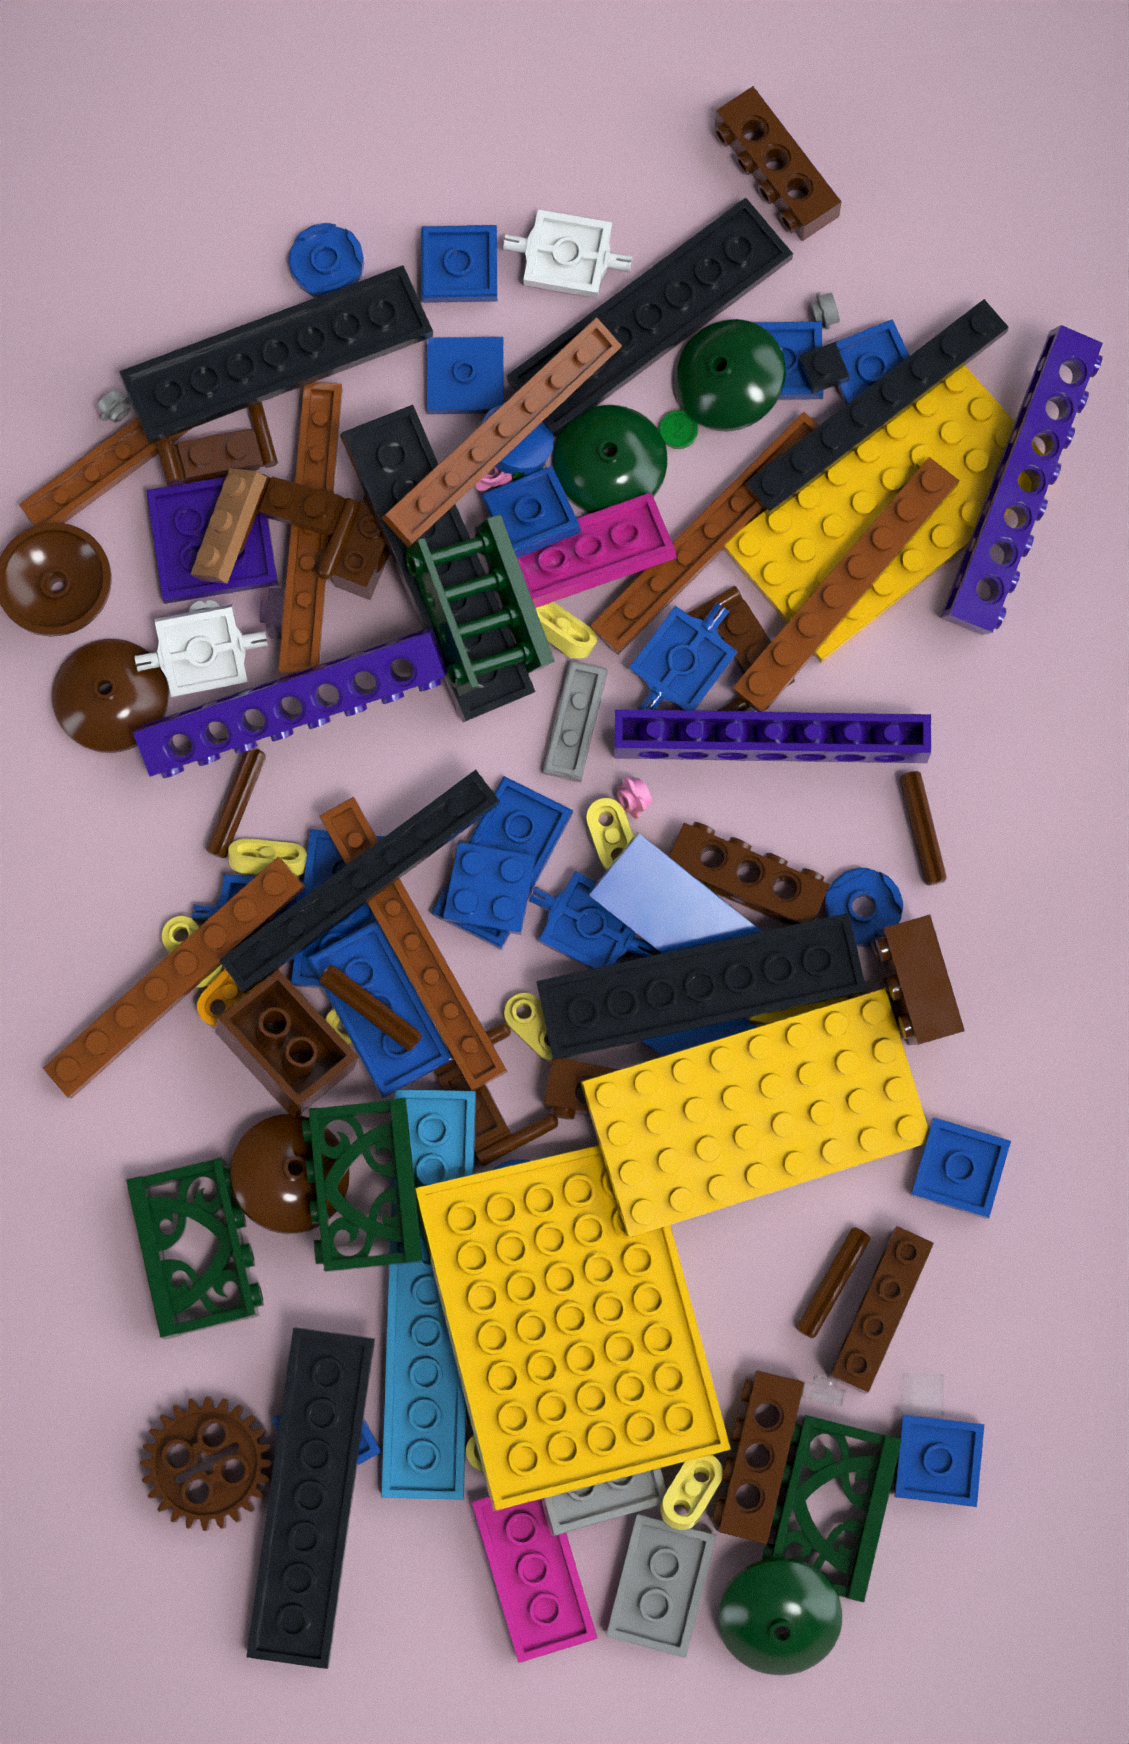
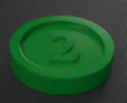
[660,410,698,449]

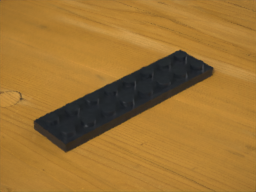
[507,198,793,438]
[119,265,433,444]
[340,404,536,723]
[536,913,867,1060]
[246,1327,375,1669]

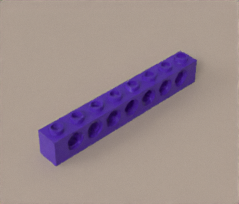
[940,325,1103,635]
[133,626,446,778]
[614,710,931,764]

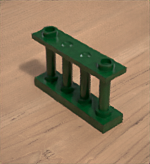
[405,514,555,696]

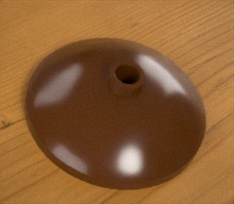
[0,522,112,637]
[52,639,169,753]
[230,1114,350,1234]

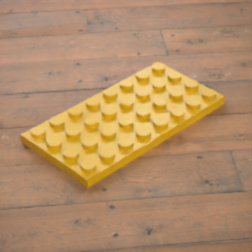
[723,365,1043,663]
[580,988,929,1238]

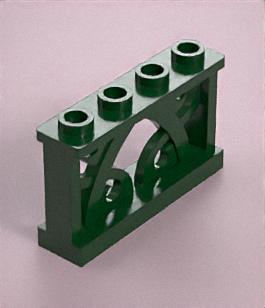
[302,1098,423,1272]
[126,1157,264,1339]
[762,1415,902,1603]

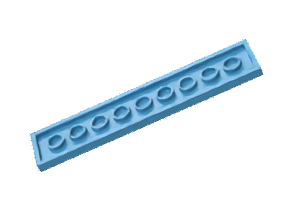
[381,1090,476,1500]

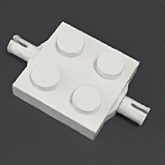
[503,209,633,298]
[135,604,268,697]

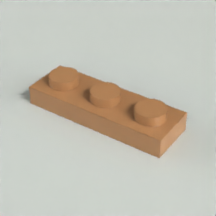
[191,468,267,584]

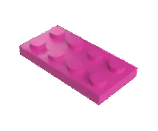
[517,493,677,608]
[472,1496,598,1663]

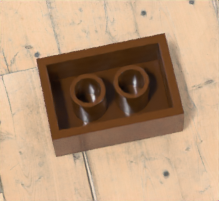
[871,914,965,1045]
[215,969,358,1119]

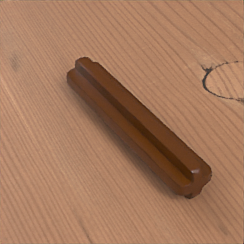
[206,748,266,858]
[900,771,947,886]
[319,965,422,1051]
[796,1227,871,1339]

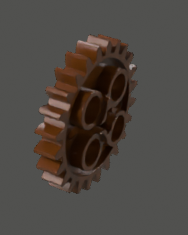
[140,1396,274,1531]

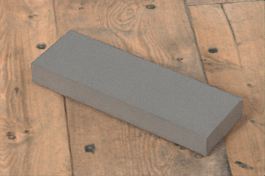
[543,661,608,782]

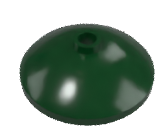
[674,319,786,432]
[553,405,668,513]
[718,1557,842,1675]

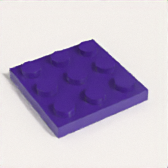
[146,471,279,604]

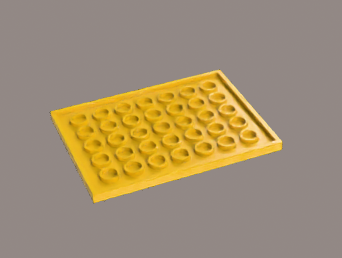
[415,1145,731,1511]

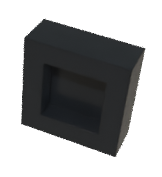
[799,342,849,394]

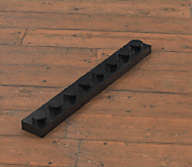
[745,299,1009,516]
[219,769,500,994]

